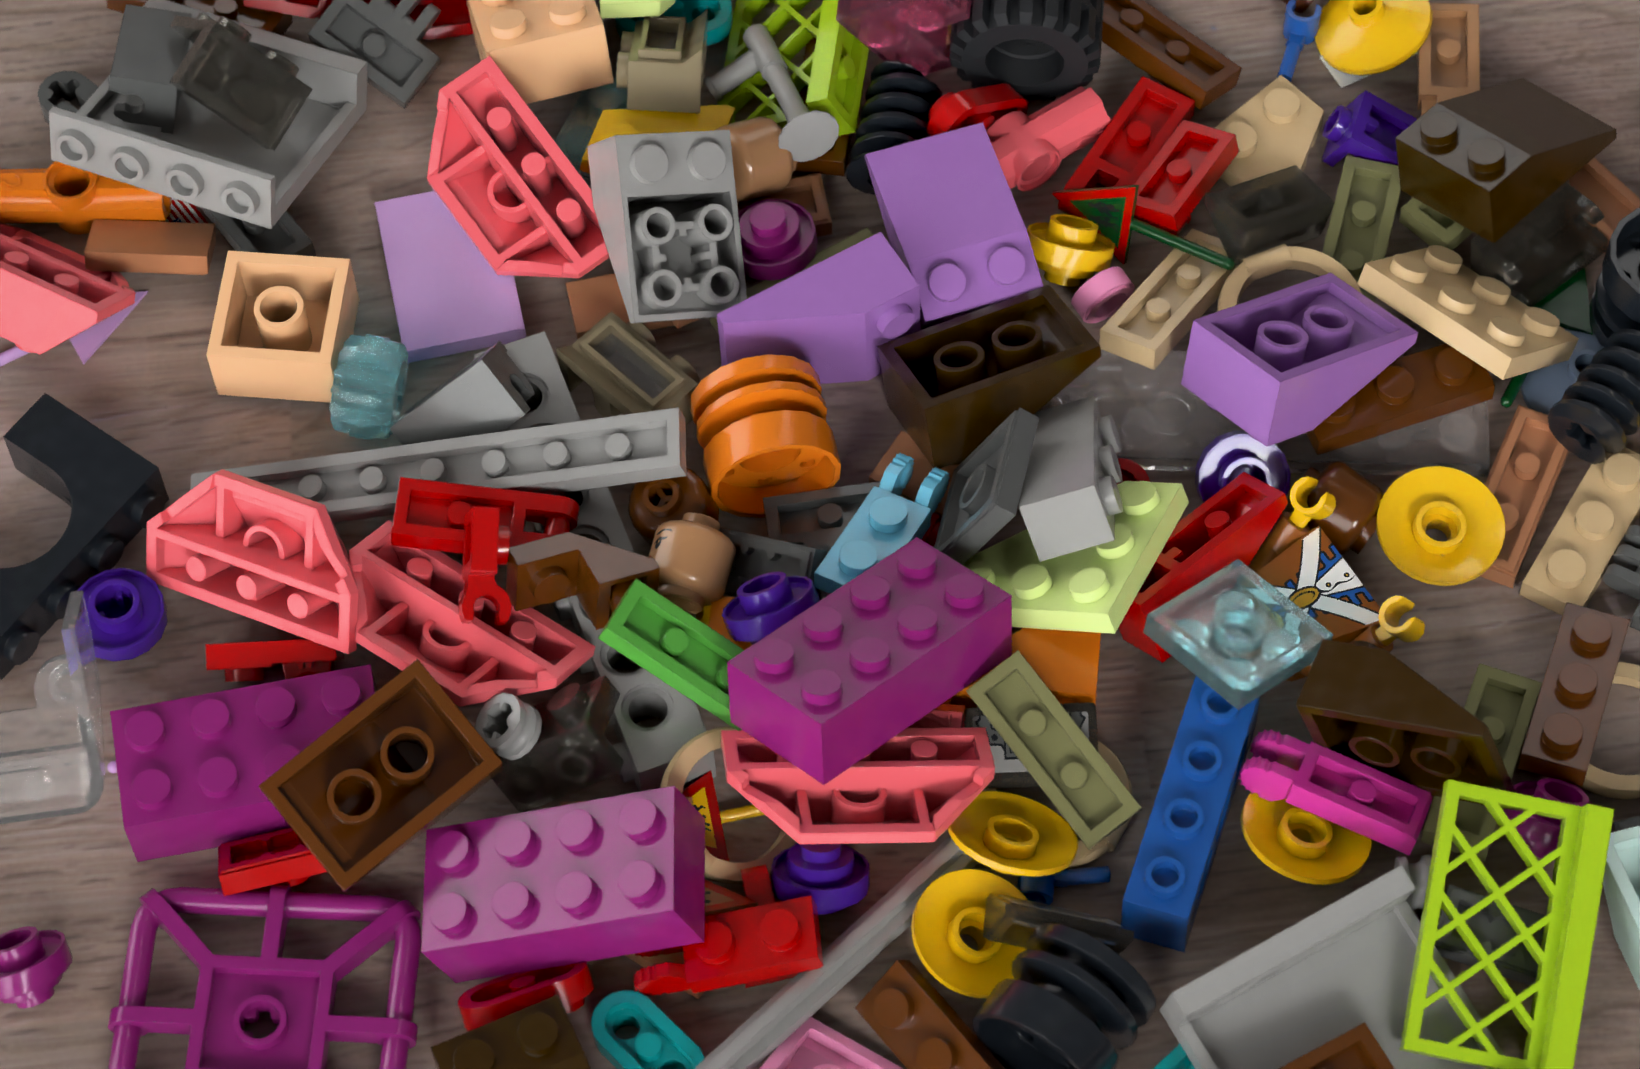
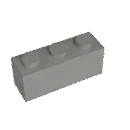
[1019,395,1123,562]

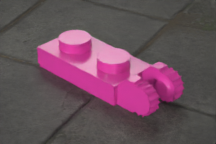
[1238,729,1433,856]

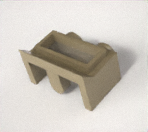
[616,9,708,113]
[556,311,700,425]

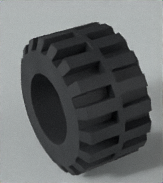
[950,0,1104,102]

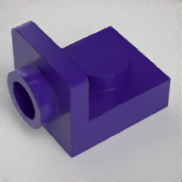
[1322,90,1417,167]

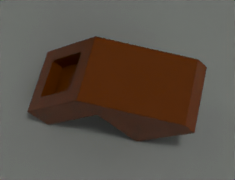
[506,532,660,630]

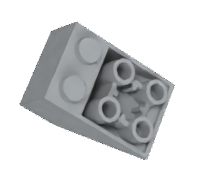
[587,130,747,324]

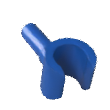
[1277,0,1321,82]
[1017,866,1111,905]

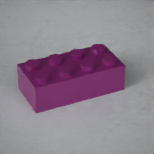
[727,537,1012,785]
[110,664,378,862]
[421,786,705,983]

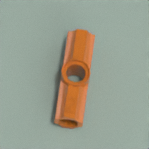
[0,161,172,235]

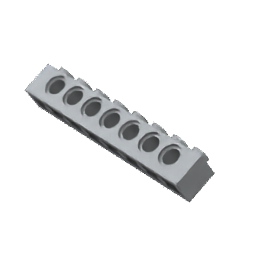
[474,331,717,792]

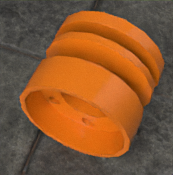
[690,354,841,518]

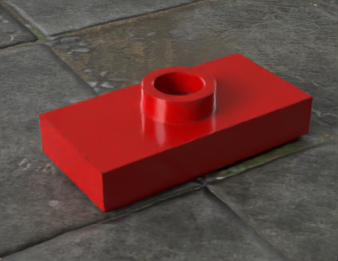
[218,827,327,896]

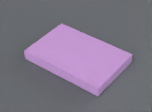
[374,191,526,363]

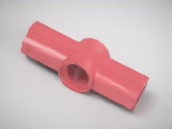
[987,86,1111,192]

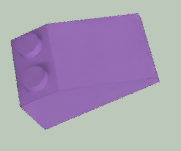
[864,122,1043,330]
[717,232,920,384]
[1181,273,1418,447]

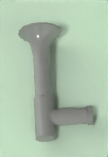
[704,24,839,162]

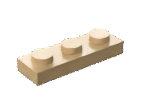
[1099,229,1246,370]
[1519,447,1640,616]

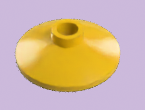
[1315,0,1432,75]
[1376,466,1505,586]
[947,791,1078,876]
[1240,792,1372,885]
[911,869,1040,998]

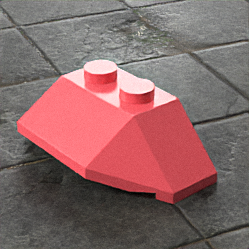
[427,56,609,278]
[0,222,136,355]
[146,469,358,654]
[348,520,595,707]
[721,727,995,844]

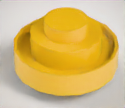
[1027,214,1115,287]

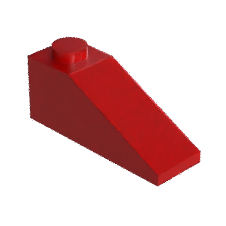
[1119,472,1288,663]

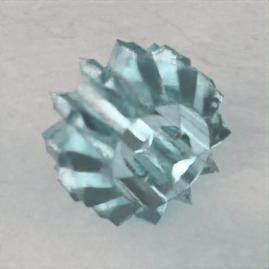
[329,334,409,440]

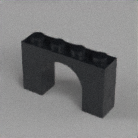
[0,393,169,680]

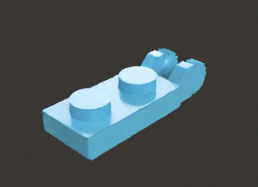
[814,452,950,594]

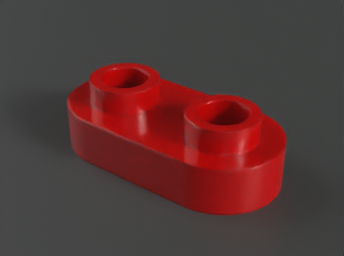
[927,83,1028,136]
[457,961,594,1031]

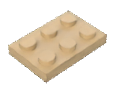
[1356,245,1579,380]

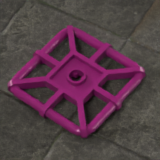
[108,884,422,1069]

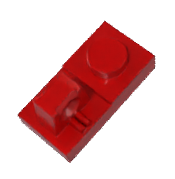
[1134,119,1239,236]
[205,639,345,682]

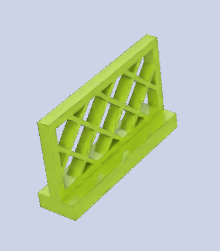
[717,0,877,136]
[1399,779,1614,1069]

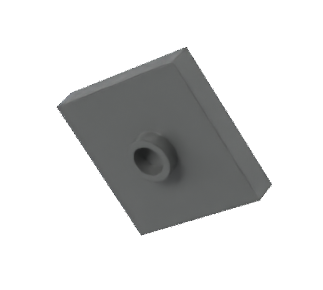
[934,408,1039,565]

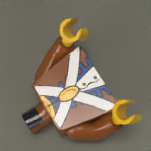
[1220,476,1425,682]

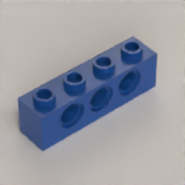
[1120,671,1261,953]

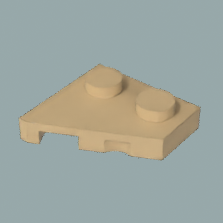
[1215,75,1324,205]

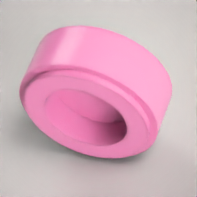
[1071,267,1135,324]

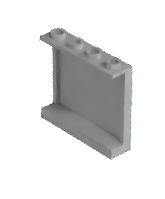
[49,0,368,229]
[1159,865,1530,1069]

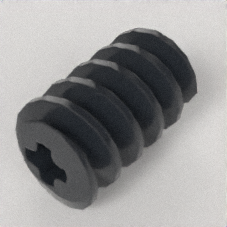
[846,61,943,195]
[1548,329,1640,464]

